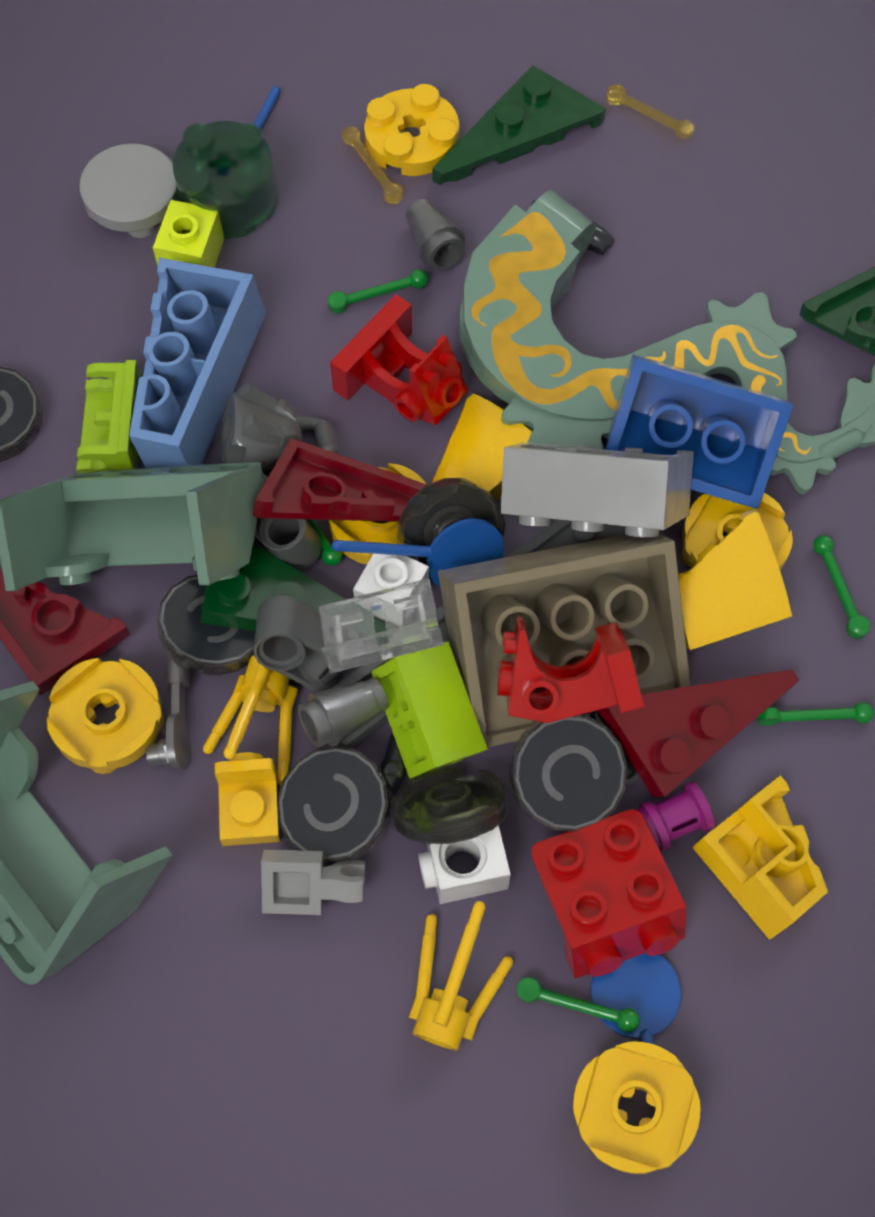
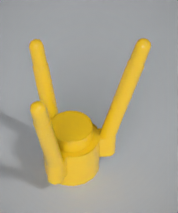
[203,655,298,786]
[408,901,514,1051]

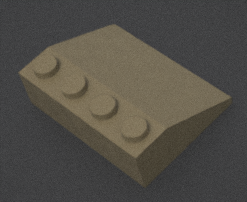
[438,534,690,748]

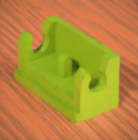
[76,360,141,473]
[371,642,488,779]

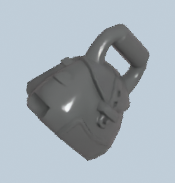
[219,382,339,473]

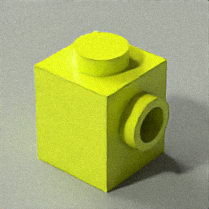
[153,200,224,268]

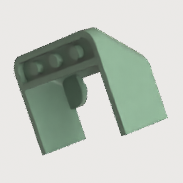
[0,462,264,591]
[0,681,173,985]

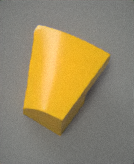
[431,393,532,504]
[678,510,792,650]
[692,775,828,940]

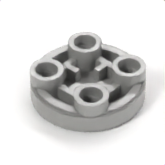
[80,143,180,238]

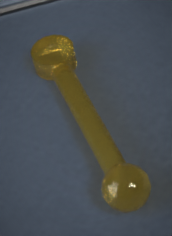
[607,84,694,139]
[342,126,403,204]

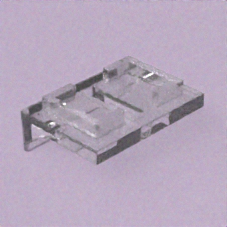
[319,578,444,674]

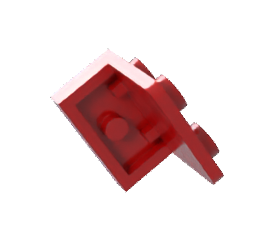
[531,810,687,979]

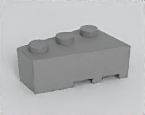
[501,442,694,537]

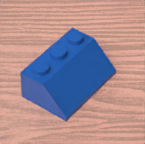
[605,354,794,509]

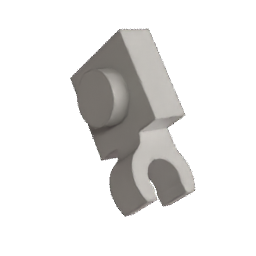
[261,850,365,915]

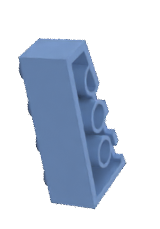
[129,258,267,468]

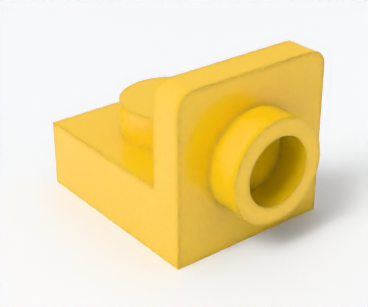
[215,752,280,846]

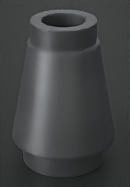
[406,199,466,271]
[298,678,388,747]

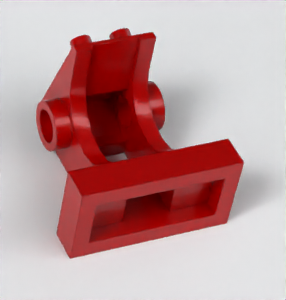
[330,294,468,425]
[497,617,645,723]

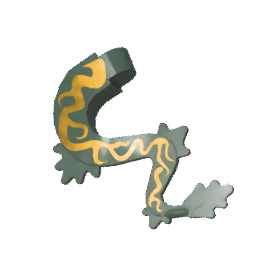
[459,190,875,495]

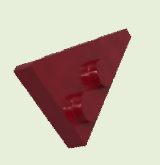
[253,438,430,522]
[0,568,130,695]
[597,669,799,797]

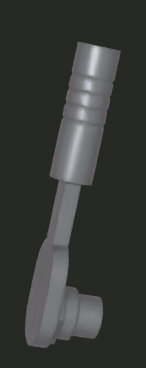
[146,641,191,771]

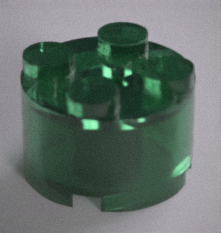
[173,121,279,239]

